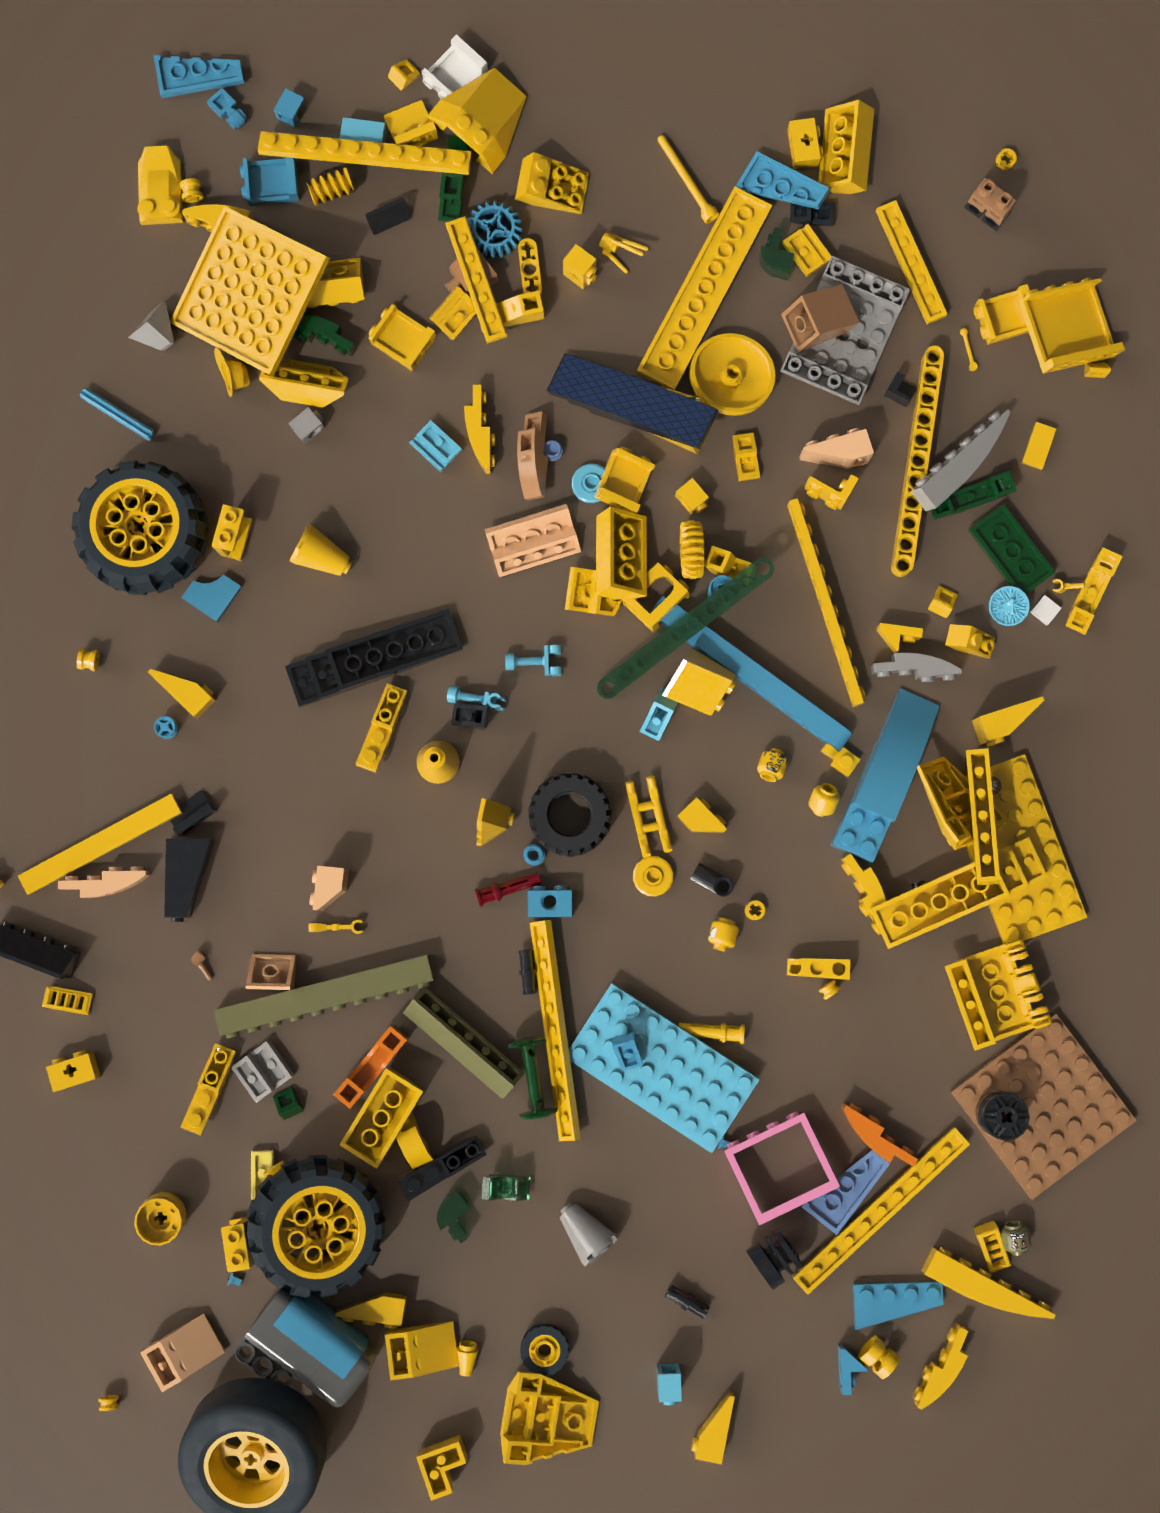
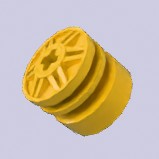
[134,1192,187,1246]

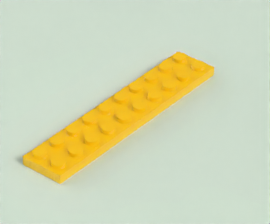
[637,187,772,390]

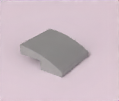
[231,1039,295,1103]

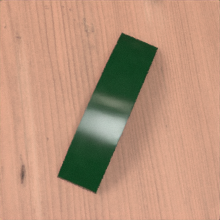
[931,471,1017,520]

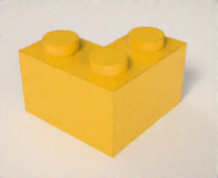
[416,1435,468,1501]

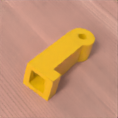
[787,958,850,980]

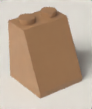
[781,284,860,353]

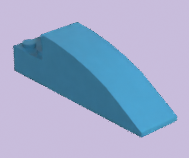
[830,688,940,863]

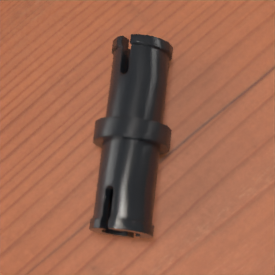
[518,949,537,995]
[664,1284,710,1319]

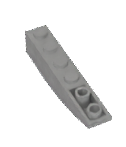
[911,409,1011,511]

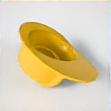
[214,347,250,397]

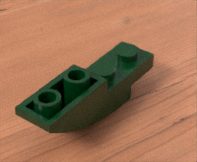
[438,136,469,222]
[293,313,356,356]

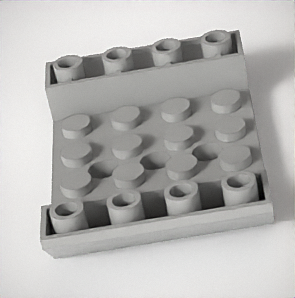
[780,256,910,405]

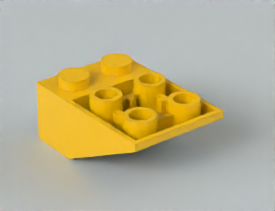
[515,152,589,214]
[385,1321,459,1380]

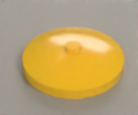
[690,333,775,416]

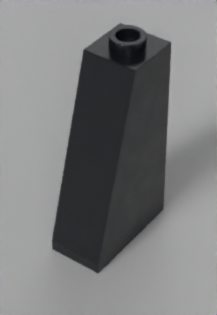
[164,839,214,922]

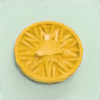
[633,856,673,897]

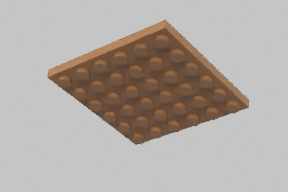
[950,1013,1137,1200]

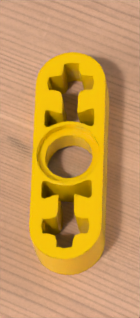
[518,238,542,297]

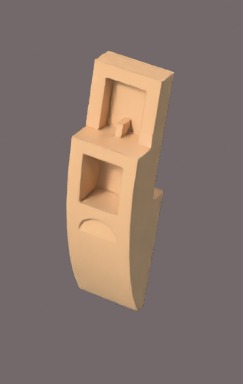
[58,866,150,898]

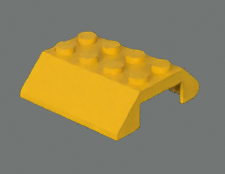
[944,939,1053,1051]

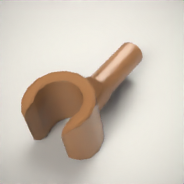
[191,950,213,981]

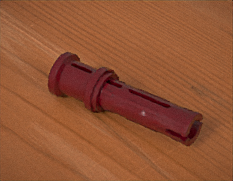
[474,871,541,907]

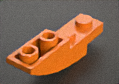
[841,1103,918,1167]

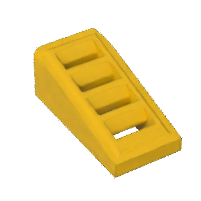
[42,985,93,1015]
[974,1221,1011,1273]

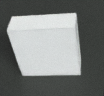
[1030,595,1061,626]

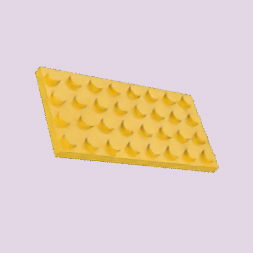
[965,754,1088,944]

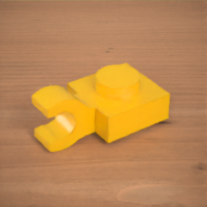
[821,743,861,777]

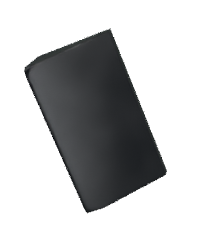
[365,197,411,235]

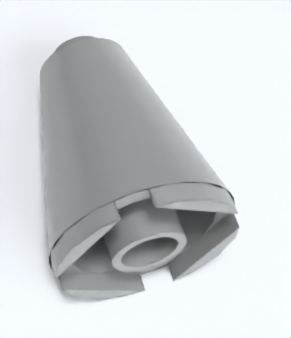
[560,1203,619,1267]

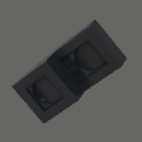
[790,203,835,226]

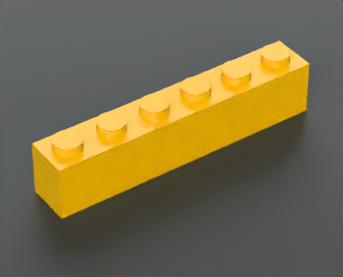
[966,748,1000,885]

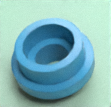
[523,844,545,866]

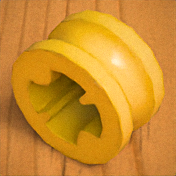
[996,148,1017,170]
[745,900,765,920]
[818,980,841,1000]
[98,1395,119,1411]

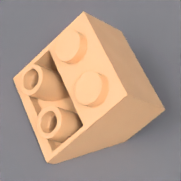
[310,866,349,911]

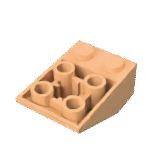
[799,428,874,469]
[140,1313,225,1392]

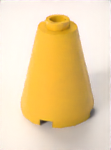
[289,524,352,576]
[417,741,460,784]

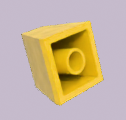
[662,648,736,716]

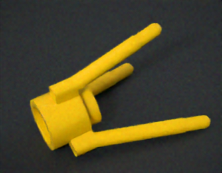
[599,231,649,274]

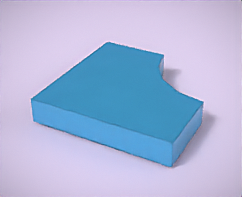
[181,574,242,622]

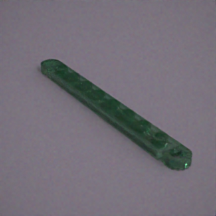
[597,558,774,699]

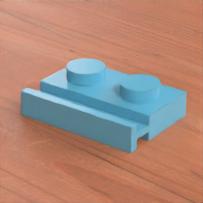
[409,420,462,472]

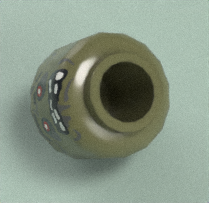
[1001,1220,1031,1256]

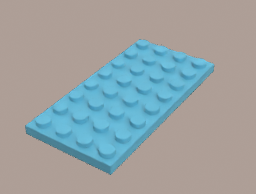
[569,983,760,1153]

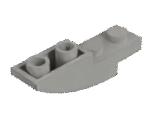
[871,653,962,683]

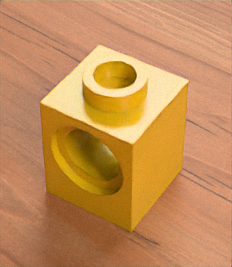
[675,478,709,515]

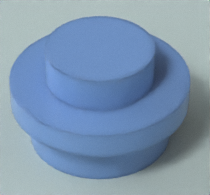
[543,440,563,461]

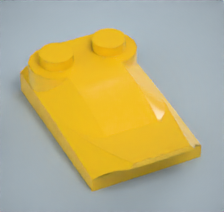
[137,146,184,225]

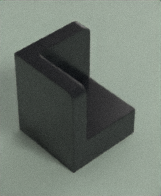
[884,372,916,407]

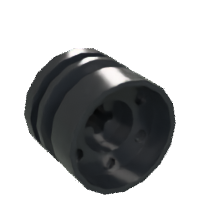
[975,1090,1030,1141]
[746,1229,804,1290]

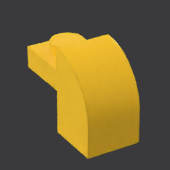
[704,546,757,586]
[396,1113,433,1170]

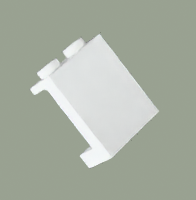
[422,34,488,99]

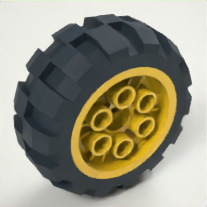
[71,460,209,595]
[246,1155,386,1298]

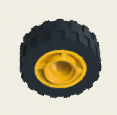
[520,1323,569,1376]

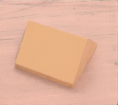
[246,954,296,990]

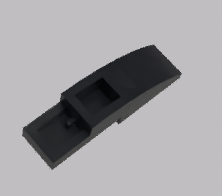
[398,1135,487,1201]

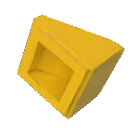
[388,59,420,91]
[1084,362,1111,378]
[928,586,958,618]

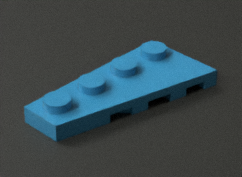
[735,151,830,209]

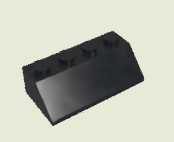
[0,920,81,979]

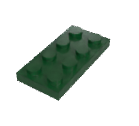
[968,504,1056,594]

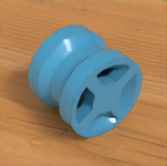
[154,716,179,739]

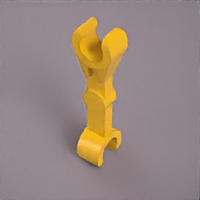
[309,920,364,934]

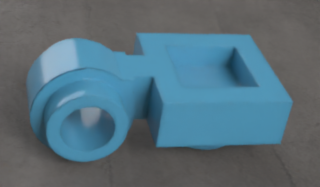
[206,88,247,130]

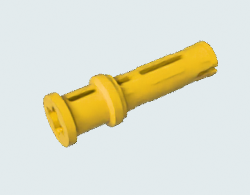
[679,1022,745,1044]

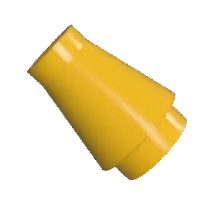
[457,1340,479,1376]

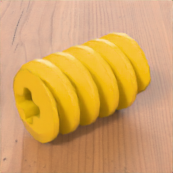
[307,167,354,206]

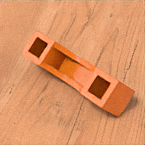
[333,1025,409,1109]

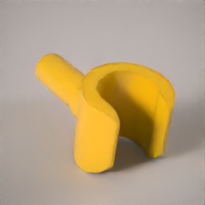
[1052,579,1084,594]

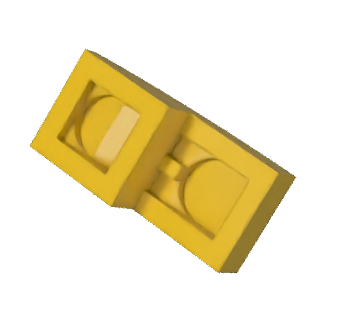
[732,433,760,481]

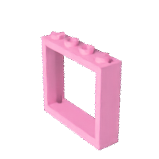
[724,1111,840,1225]

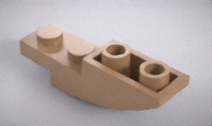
[517,411,548,500]

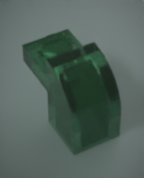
[759,227,795,281]
[481,1174,530,1201]
[437,1188,471,1243]

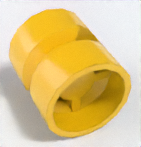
[858,1335,901,1379]

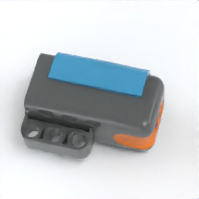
[235,1287,376,1407]

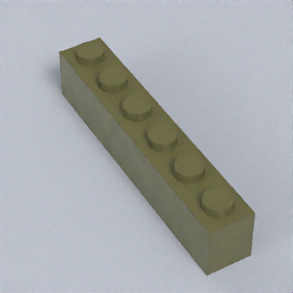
[403,987,525,1099]

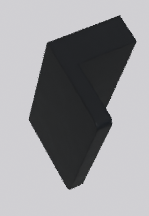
[170,791,217,836]

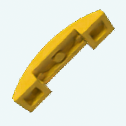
[1065,547,1123,635]

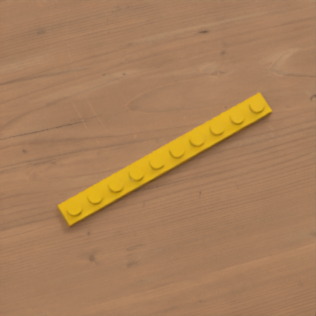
[258,131,472,175]
[787,498,865,708]
[530,920,581,1141]
[792,1127,970,1295]

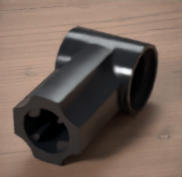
[690,862,733,897]

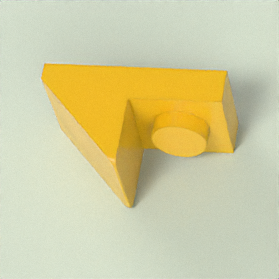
[876,623,923,653]

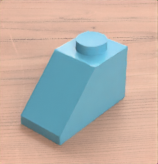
[640,687,678,741]

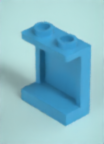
[240,157,300,206]

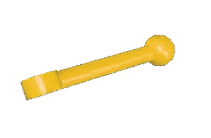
[960,328,978,371]

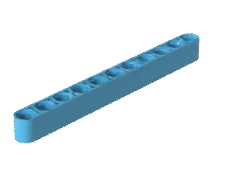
[649,596,852,752]

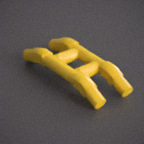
[625,776,672,858]

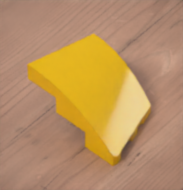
[565,567,622,616]

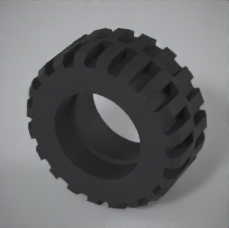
[528,773,612,857]

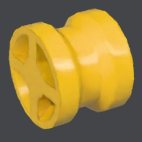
[179,178,203,203]
[77,648,100,671]

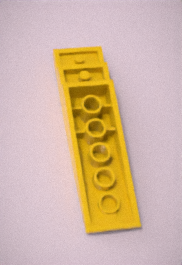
[870,837,1048,949]

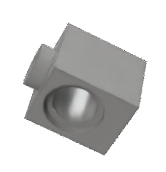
[288,407,325,444]

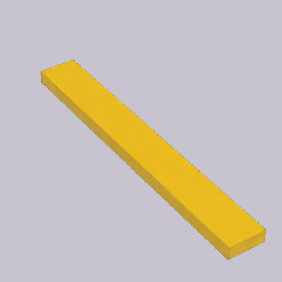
[18,794,183,895]

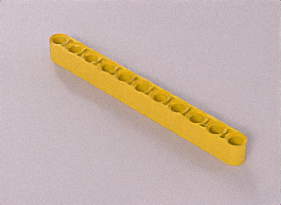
[891,346,944,577]

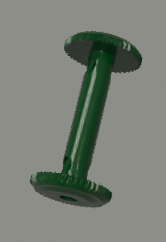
[508,1036,558,1120]

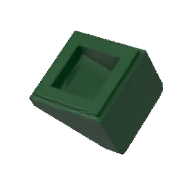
[273,1087,303,1120]

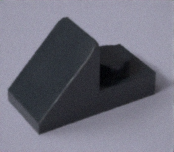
[451,703,490,730]

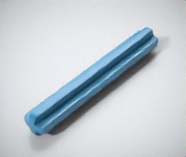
[80,387,155,441]

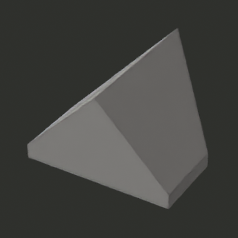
[128,302,174,351]

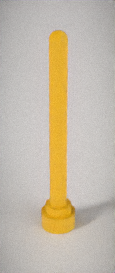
[658,135,720,224]

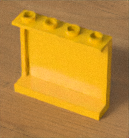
[1019,277,1125,374]

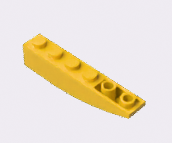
[921,1247,1056,1319]

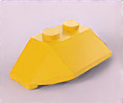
[259,360,349,408]

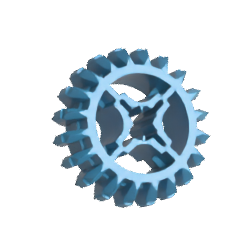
[467,200,523,259]

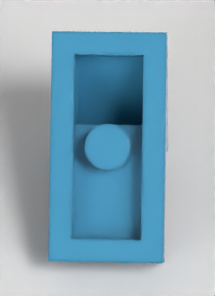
[611,1032,643,1071]
[838,1345,868,1395]

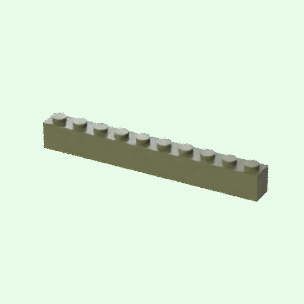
[213,955,435,1038]

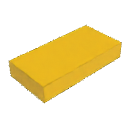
[1021,422,1056,470]

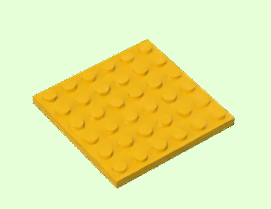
[170,206,330,377]

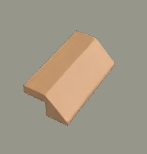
[485,504,581,577]

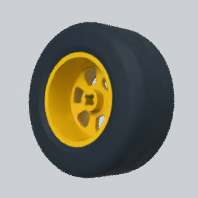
[178,1377,327,1513]

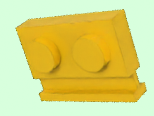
[782,224,831,277]
[429,286,476,340]

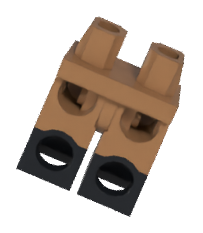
[964,177,1016,232]

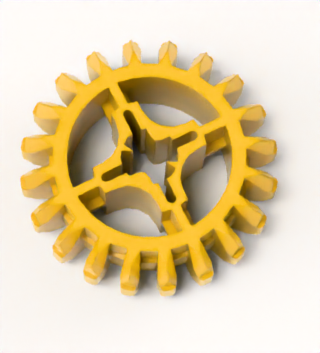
[679,520,704,579]

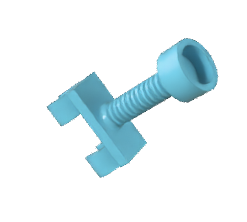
[505,645,562,676]
[447,685,507,711]

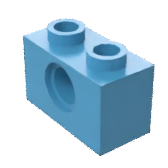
[528,886,572,917]

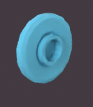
[572,464,605,504]
[989,586,1030,626]

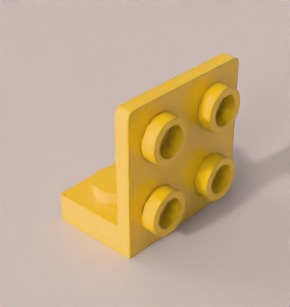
[384,100,438,146]
[804,474,859,510]

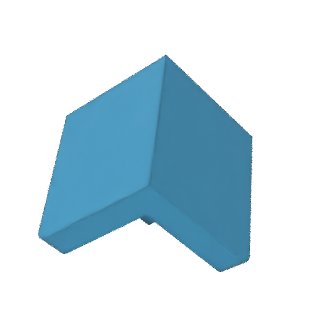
[274,88,304,128]

